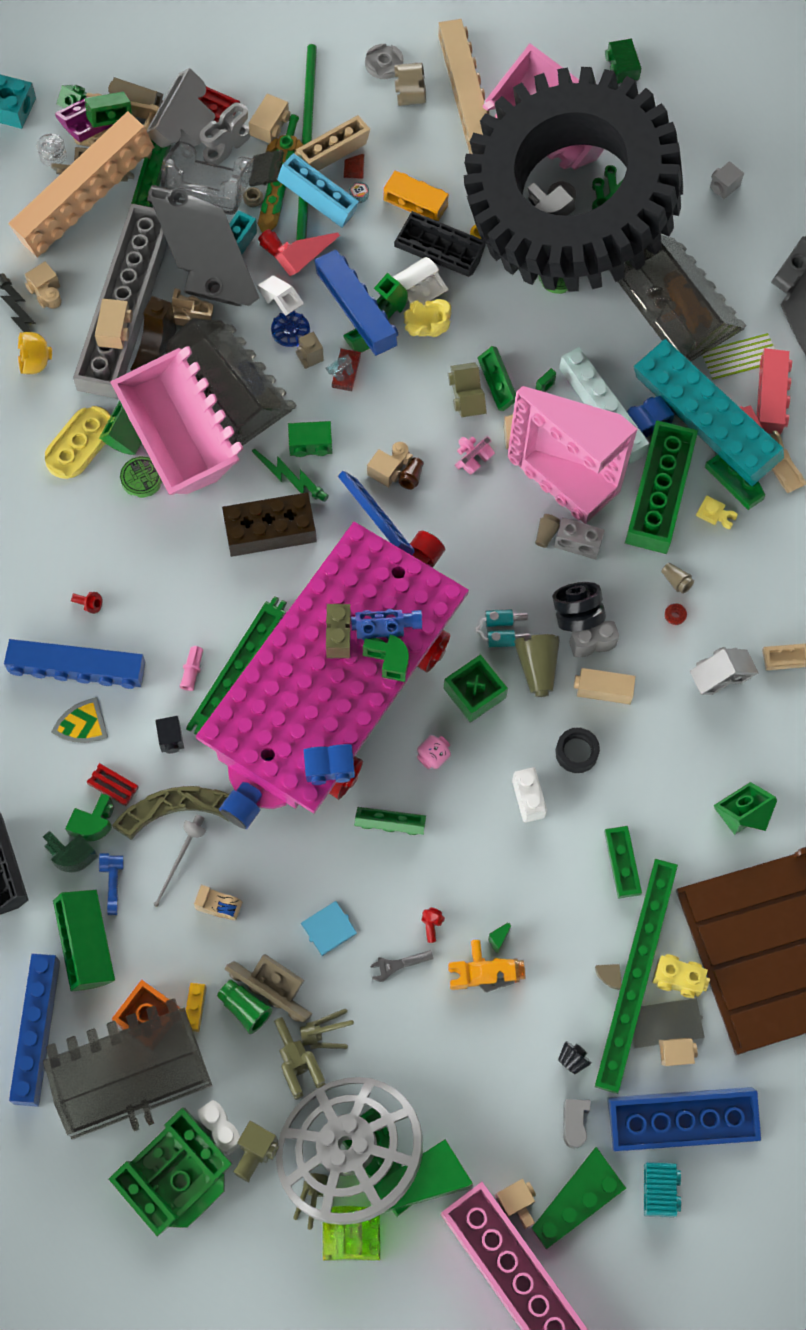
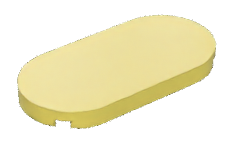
[45,406,111,479]

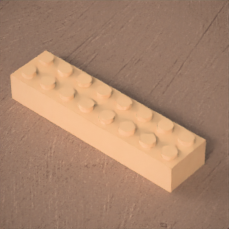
[8,112,154,258]

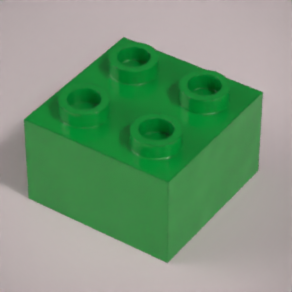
[443,654,508,723]

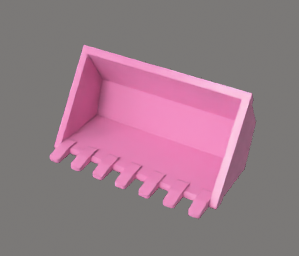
[482,44,604,170]
[110,346,243,495]

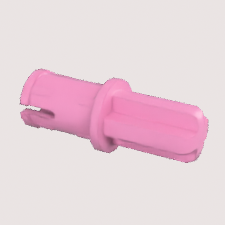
[180,646,203,691]

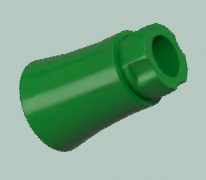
[217,980,273,1034]

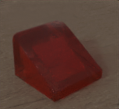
[343,154,365,179]

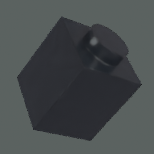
[155,716,184,754]

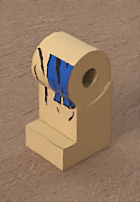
[194,884,243,920]

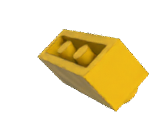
[183,983,207,1032]

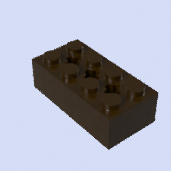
[222,492,317,557]

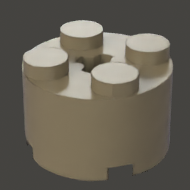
[394,63,426,106]

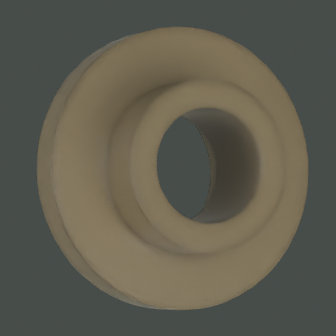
[243,187,264,207]

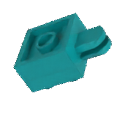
[0,74,36,129]

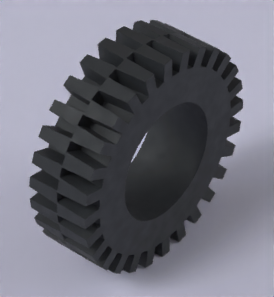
[464,67,683,292]

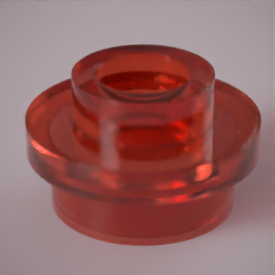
[664,603,687,625]

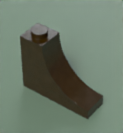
[130,296,177,371]

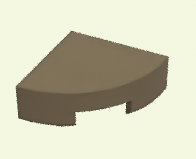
[595,964,622,990]

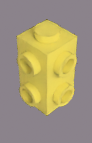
[652,954,710,998]

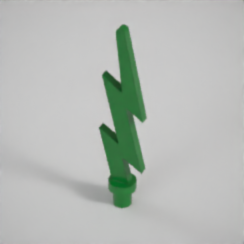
[252,449,329,502]

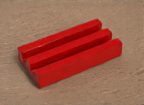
[87,763,139,806]

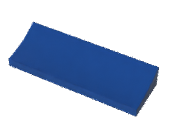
[607,1087,761,1151]

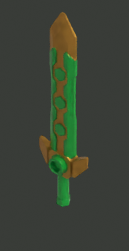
[257,114,303,233]

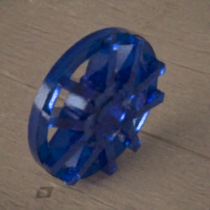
[271,311,310,347]

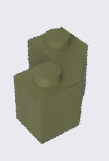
[448,362,487,417]

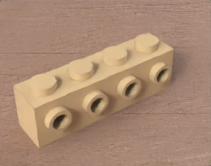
[295,115,370,171]

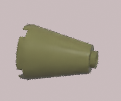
[514,634,560,697]

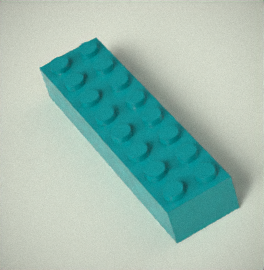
[634,339,784,486]

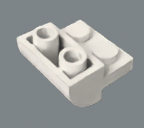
[393,257,449,306]

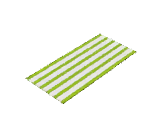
[700,333,775,380]

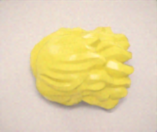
[404,299,451,337]

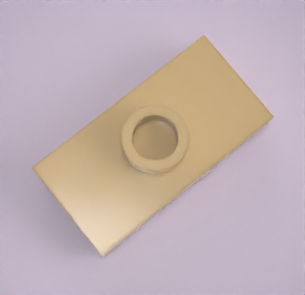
[762,643,806,670]

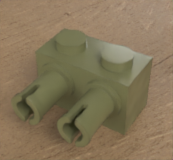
[233,1121,279,1183]

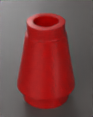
[258,229,282,257]

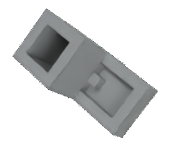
[528,183,576,216]

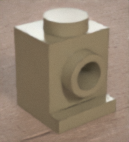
[296,331,324,369]

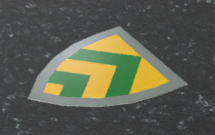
[51,697,108,743]

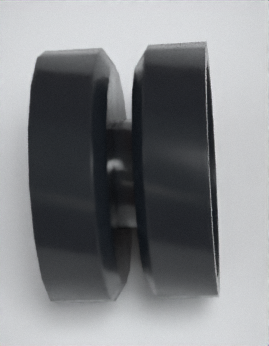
[552,582,606,632]

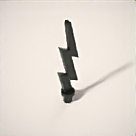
[0,273,36,332]

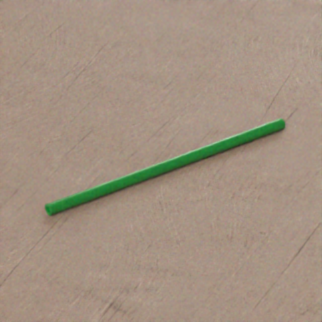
[296,44,317,241]

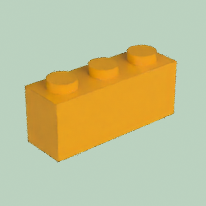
[383,170,449,221]

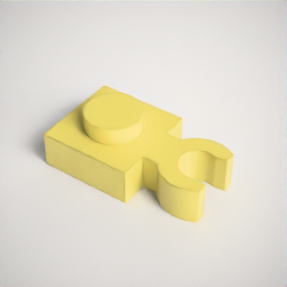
[696,495,738,529]

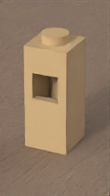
[574,668,635,705]

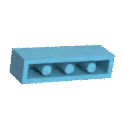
[277,153,359,228]

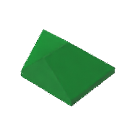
[714,782,777,835]

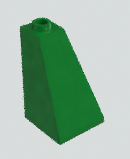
[367,1139,473,1213]

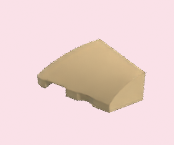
[172,288,213,330]

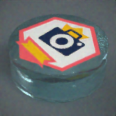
[349,182,369,203]

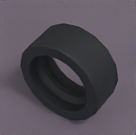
[555,727,600,773]

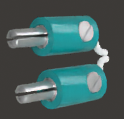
[476,609,530,648]

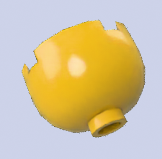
[18,332,52,374]

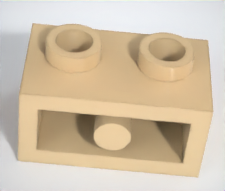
[249,94,290,143]
[95,299,133,349]

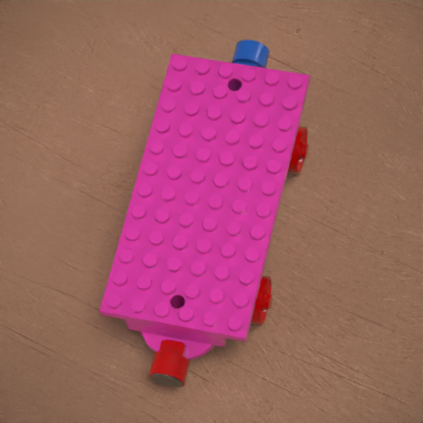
[196,521,469,829]

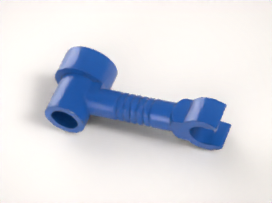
[99,853,123,915]

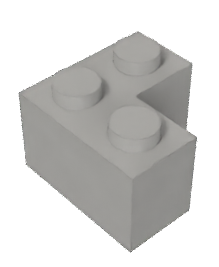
[690,647,759,695]

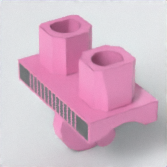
[455,436,495,475]

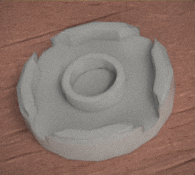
[365,44,403,79]

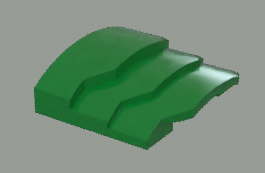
[108,1108,232,1237]

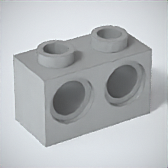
[554,518,605,560]

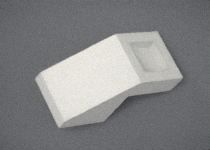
[256,276,304,316]

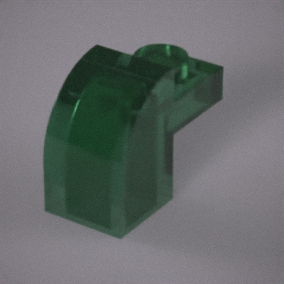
[43,831,98,873]

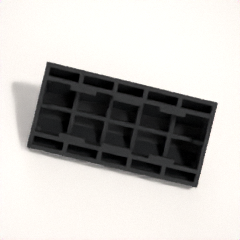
[394,211,486,277]
[0,813,29,915]

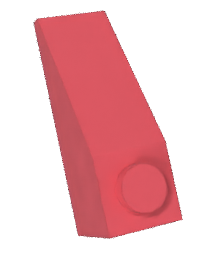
[275,232,340,276]

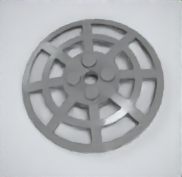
[276,1077,423,1225]

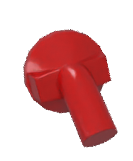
[71,592,103,614]
[421,907,445,943]

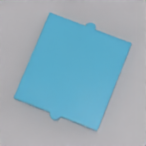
[301,901,357,956]

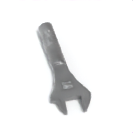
[370,950,434,982]

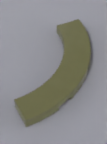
[112,786,229,840]

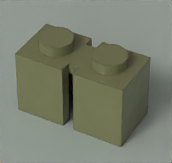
[326,604,351,658]

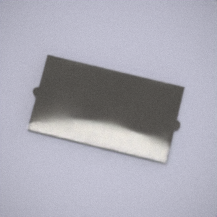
[633,998,705,1049]

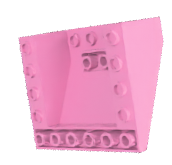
[507,386,637,524]

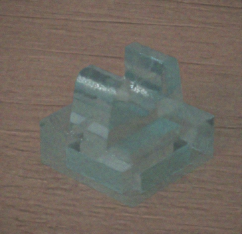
[325,354,354,381]

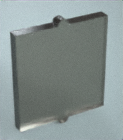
[249,150,284,187]

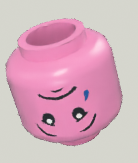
[417,735,451,769]

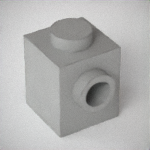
[710,161,744,199]

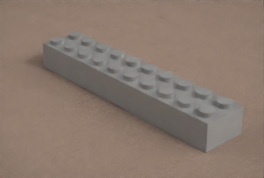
[73,204,168,399]

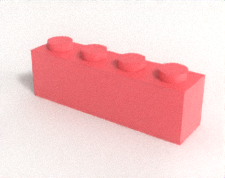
[757,348,792,435]

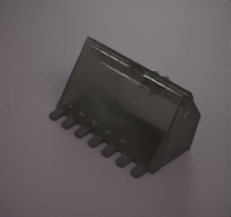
[617,235,746,362]
[165,318,297,446]
[43,998,213,1140]

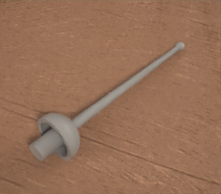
[154,814,206,907]

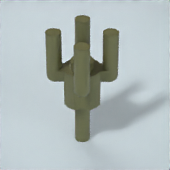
[274,1017,325,1100]

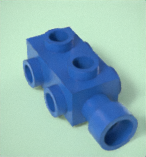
[351,609,422,640]

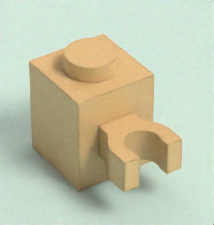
[495,1179,536,1229]

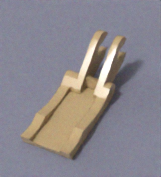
[771,430,806,493]

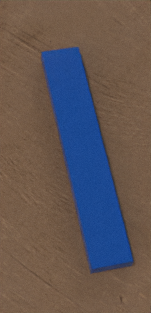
[338,471,415,555]

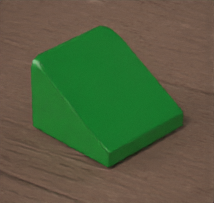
[343,328,370,355]
[488,922,511,954]

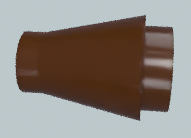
[399,457,424,490]

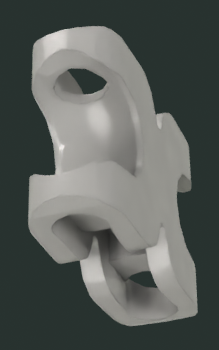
[200,103,250,166]

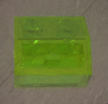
[323,1205,380,1261]

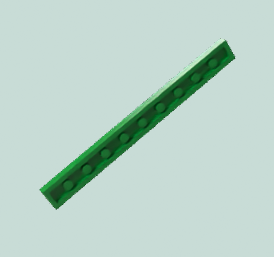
[595,859,678,1094]

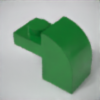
[374,273,408,320]
[363,635,409,682]
[65,793,114,842]

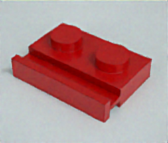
[198,86,240,123]

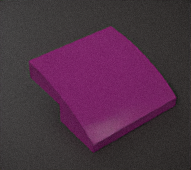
[55,97,113,142]

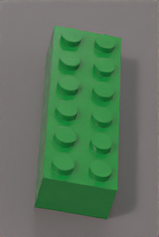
[624,420,698,554]

